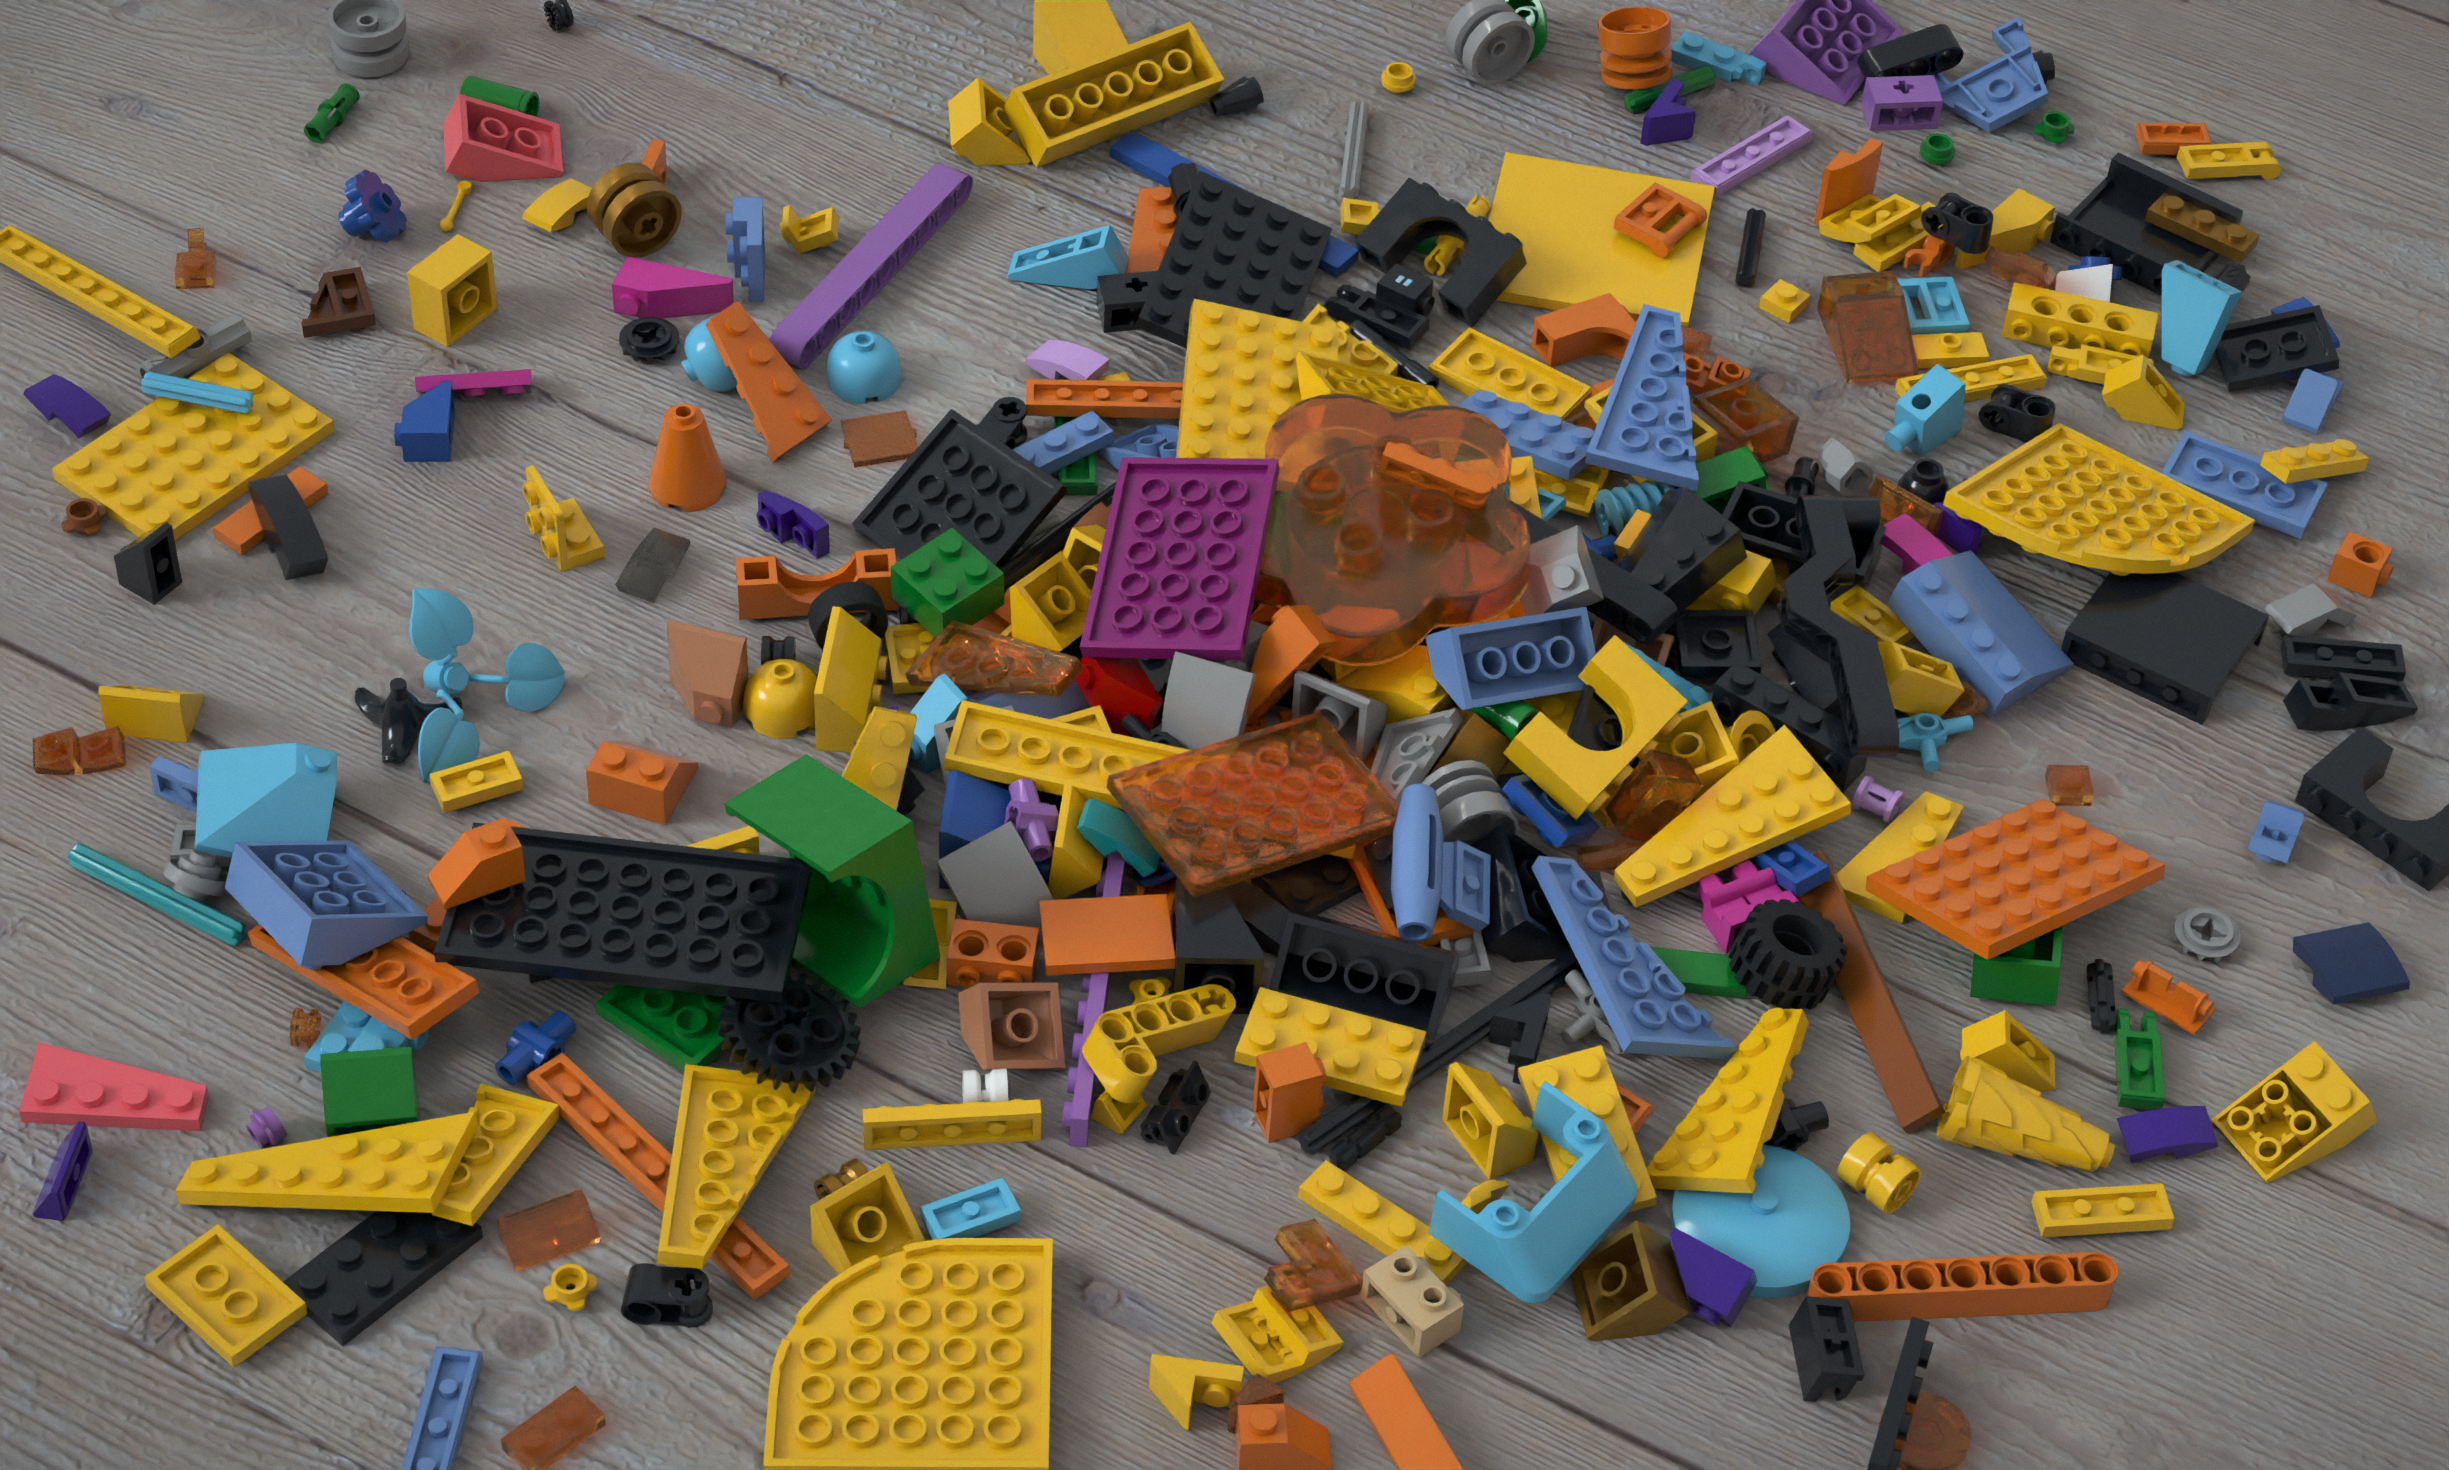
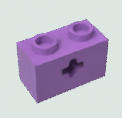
[1861,75,1943,131]

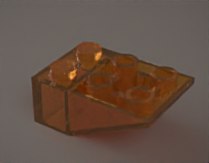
[1817,271,1919,383]

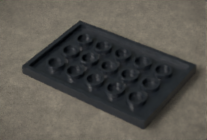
[1135,170,1332,349]

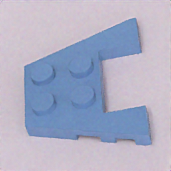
[1934,17,2048,133]

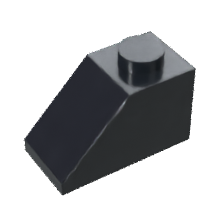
[114,522,182,605]

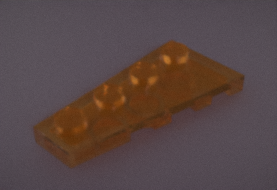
[905,620,1083,697]

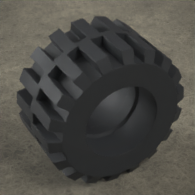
[1729,899,1847,1010]

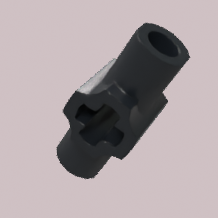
[1764,1098,1829,1152]

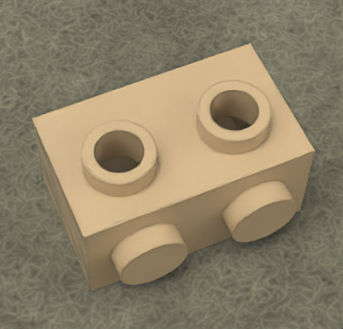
[1361,1245,1464,1358]

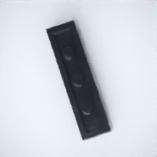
[1867,1317,1934,1470]

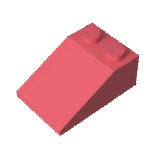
[443,94,564,182]

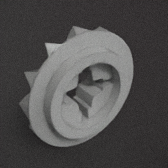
[2173,906,2241,963]

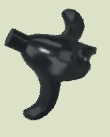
[354,678,462,765]

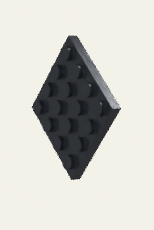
[852,409,1068,568]

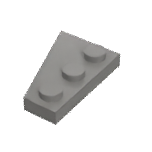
[1362,708,1464,821]

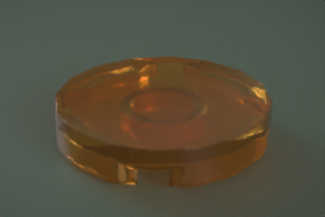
[1878,1392,1972,1470]

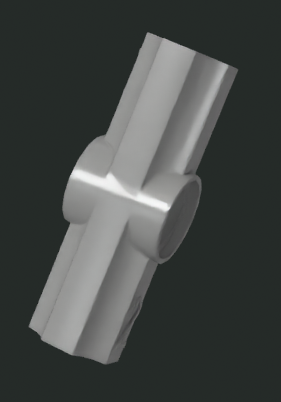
[136,313,252,380]

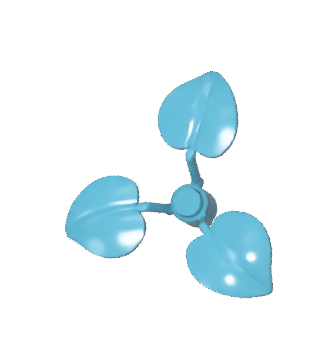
[409,588,565,782]

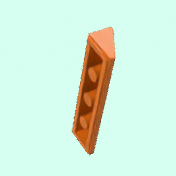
[1349,1353,1463,1470]

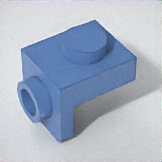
[2247,800,2305,864]

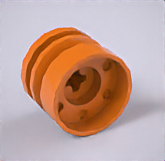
[1598,6,1673,90]

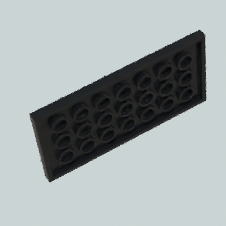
[434,822,813,1003]

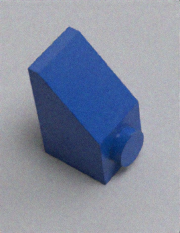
[394,381,455,462]

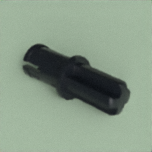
[1784,457,1819,499]

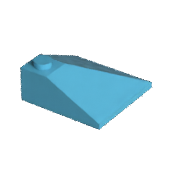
[195,743,337,858]

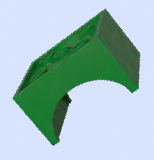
[724,754,941,1008]

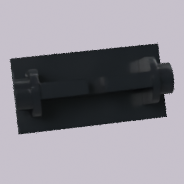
[1140,1061,1211,1154]

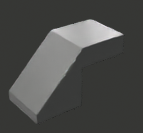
[2264,583,2357,637]

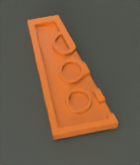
[1125,186,1179,273]
[706,301,832,463]

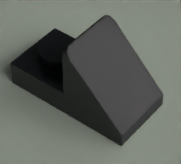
[1488,993,1552,1084]

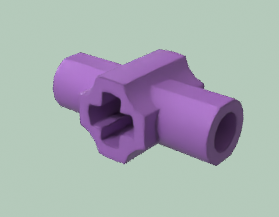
[1004,778,1059,862]

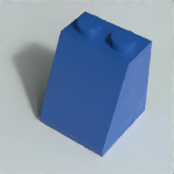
[939,770,1056,889]

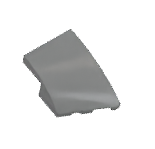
[1162,651,1257,760]
[936,821,1054,941]

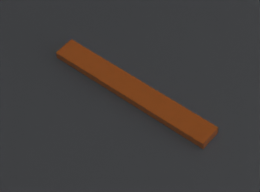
[1798,850,1946,1134]

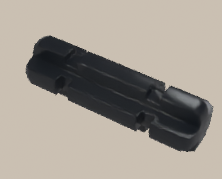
[2086,959,2117,1034]
[1329,1106,1402,1170]

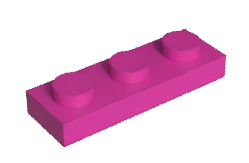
[415,369,532,396]

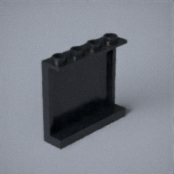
[2050,152,2243,296]
[2061,572,2269,725]

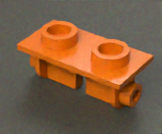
[2121,959,2216,1035]

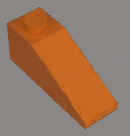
[1246,605,1338,724]

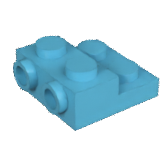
[304,1001,429,1074]

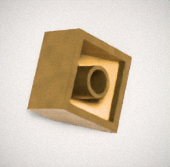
[1570,1220,1690,1341]

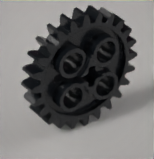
[718,973,861,1093]

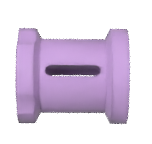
[1852,775,1905,825]

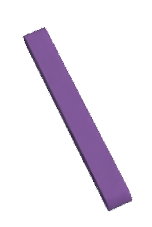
[769,162,973,369]

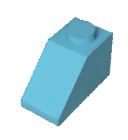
[908,673,968,774]

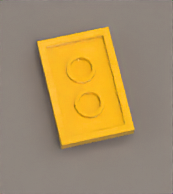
[144,1224,308,1368]

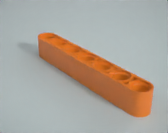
[1807,1252,2119,1322]

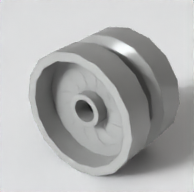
[328,0,409,78]
[1445,0,1535,85]

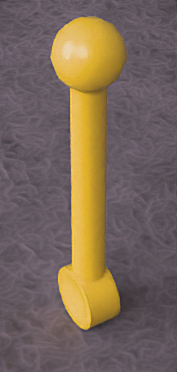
[439,180,472,232]

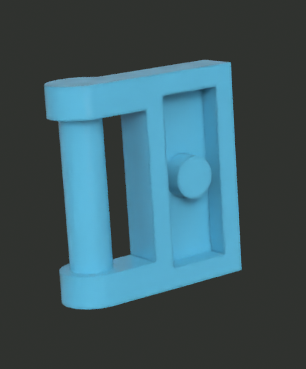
[1887,276,1970,342]

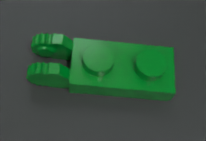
[2114,1008,2165,1110]

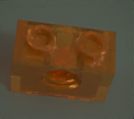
[1605,749,1704,843]

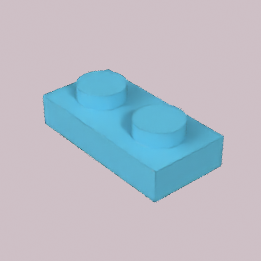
[920,1177,1021,1240]

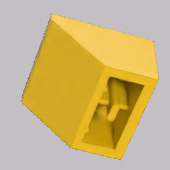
[1877,642,1965,717]

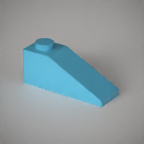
[1007,225,1129,290]

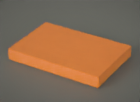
[1039,894,1175,976]

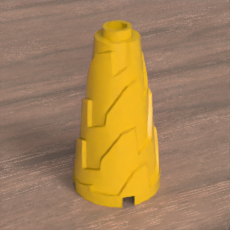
[1936,1055,2115,1172]

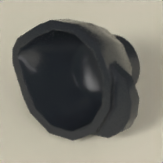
[1895,458,1950,518]

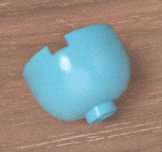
[681,314,738,392]
[827,331,901,404]

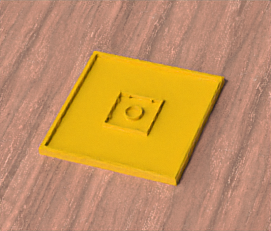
[1488,152,1715,332]

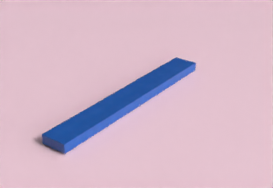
[1110,130,1359,278]

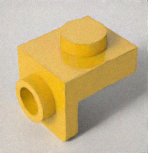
[780,205,839,254]

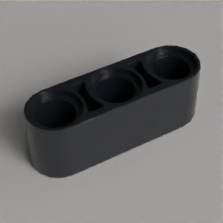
[1857,24,1964,79]

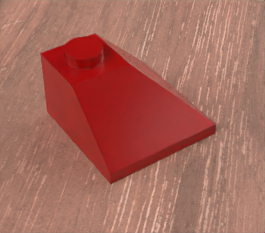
[1073,657,1163,737]

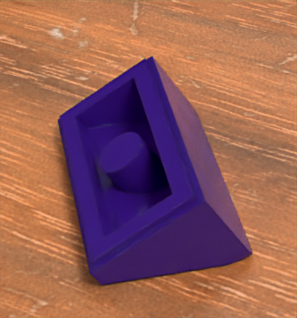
[33,1121,93,1221]

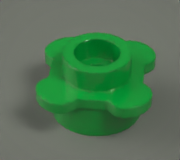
[2033,111,2075,144]

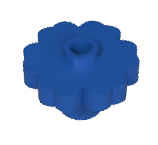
[338,170,407,243]

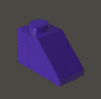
[1670,1227,1758,1327]

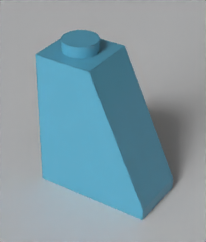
[2162,260,2242,376]

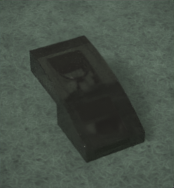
[615,528,691,603]

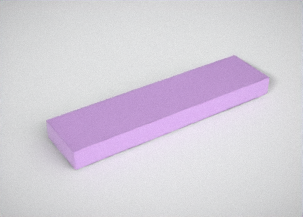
[1690,115,1813,198]

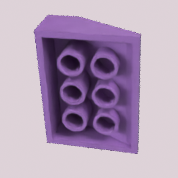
[1749,0,1904,105]

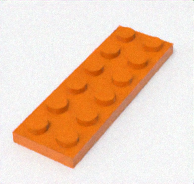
[248,925,480,1040]

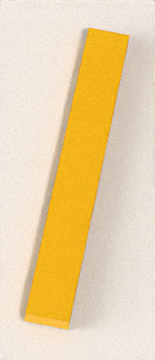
[0,225,200,359]

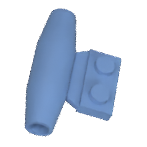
[1391,784,1491,942]

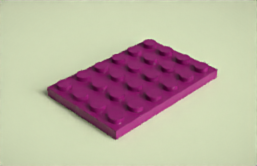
[1080,457,1280,660]

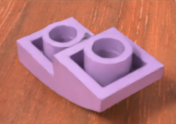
[1025,340,1110,380]

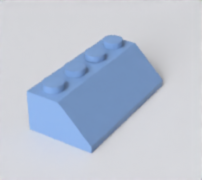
[1425,607,1596,710]

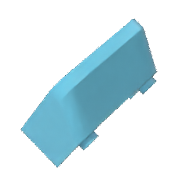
[1429,1081,1637,1303]

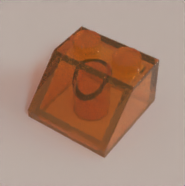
[1693,377,1799,464]

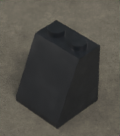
[1173,879,1264,1014]

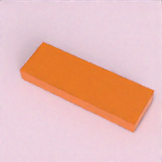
[213,466,328,555]

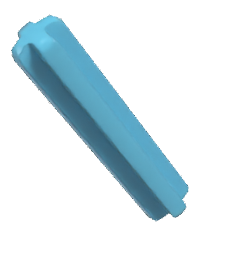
[141,371,254,414]

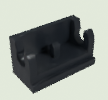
[1789,1296,1865,1402]

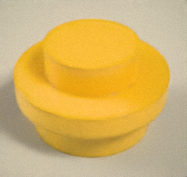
[1381,62,1416,94]

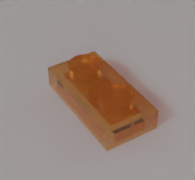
[501,1386,606,1470]

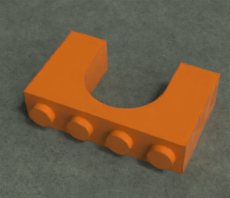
[1531,293,1689,397]

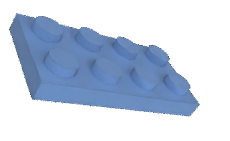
[1453,390,1594,481]
[2161,431,2328,539]

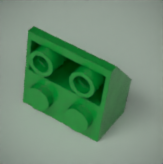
[320,1047,420,1137]

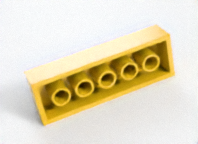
[1003,21,1225,168]

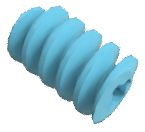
[1594,481,1674,536]

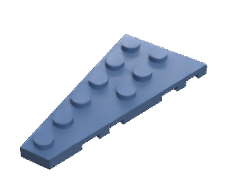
[1585,304,1699,492]
[1531,856,1738,1059]

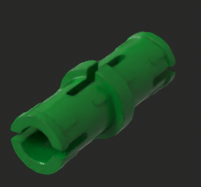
[304,83,360,143]

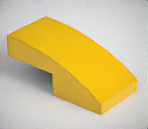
[522,178,592,233]

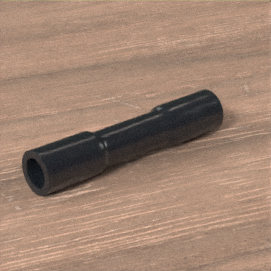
[1349,319,1439,389]

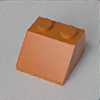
[586,741,698,825]

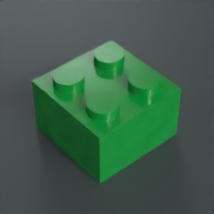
[891,528,1004,644]
[1970,926,2063,1006]

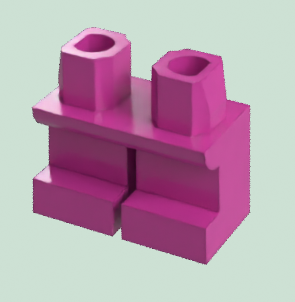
[1697,860,1799,954]

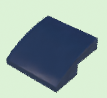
[2293,922,2410,1005]

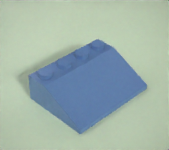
[1886,550,2074,719]
[225,841,428,969]

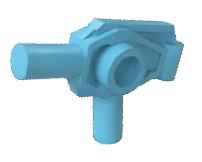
[1897,712,1973,772]

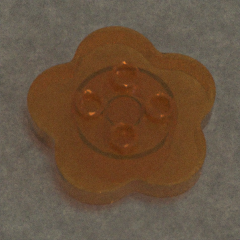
[1254,394,1530,667]

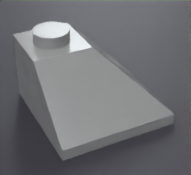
[1505,525,1604,616]

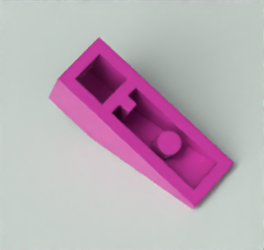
[612,256,734,318]

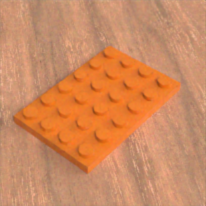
[1866,799,2165,960]

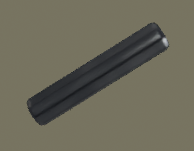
[1735,208,1766,287]

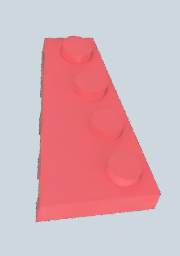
[19,1042,209,1131]

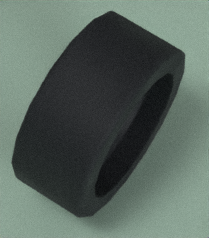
[808,582,888,651]

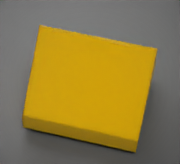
[1091,1090,1147,1134]

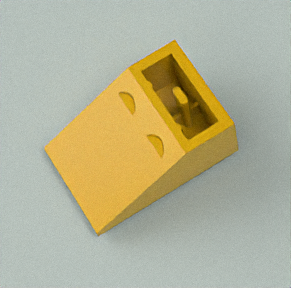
[2211,1041,2378,1183]

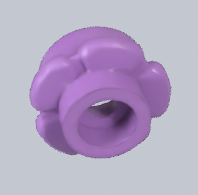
[246,1107,287,1148]

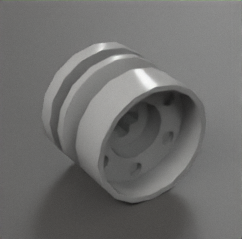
[1421,760,1520,845]

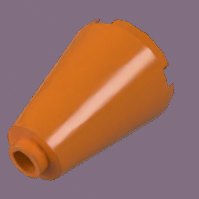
[649,404,727,512]

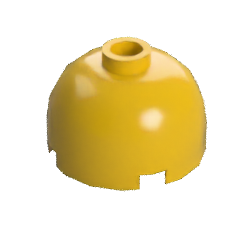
[743,659,817,739]

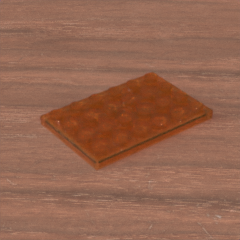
[1106,711,1400,897]

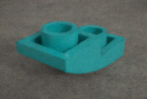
[1077,798,1164,877]

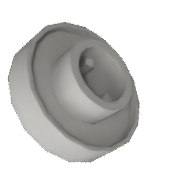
[163,849,227,900]

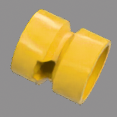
[1837,1132,1922,1215]

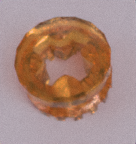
[290,1007,321,1048]

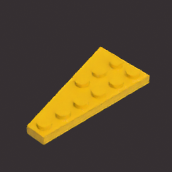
[1614,725,1851,908]
[1646,1008,1809,1194]
[656,1064,817,1269]
[175,1112,479,1213]

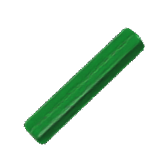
[1624,66,1716,113]

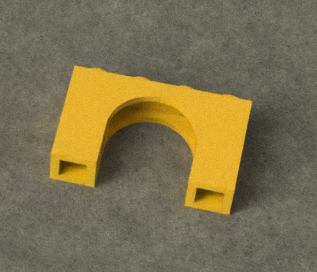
[1503,635,1688,820]

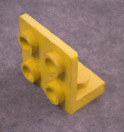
[522,465,605,572]

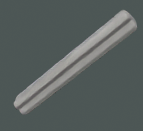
[1339,100,1369,199]

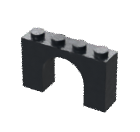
[1355,178,1527,327]
[2295,727,2449,891]

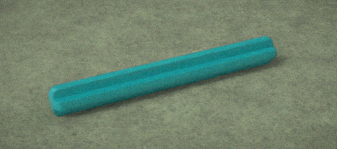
[67,843,247,946]

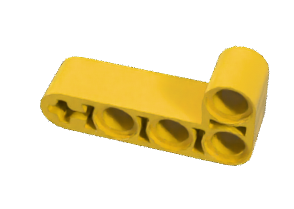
[1082,984,1236,1103]

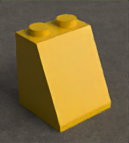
[1033,0,1129,75]

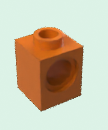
[2327,531,2394,598]

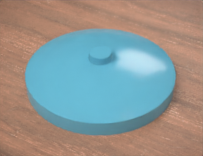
[1670,1145,1850,1298]

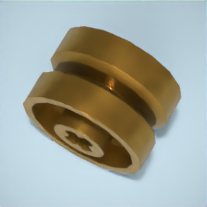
[586,163,682,258]

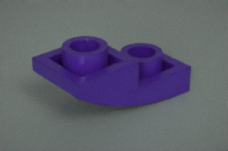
[23,374,111,438]
[756,491,830,559]
[2117,1106,2219,1163]

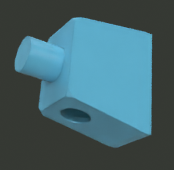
[1885,364,1966,455]

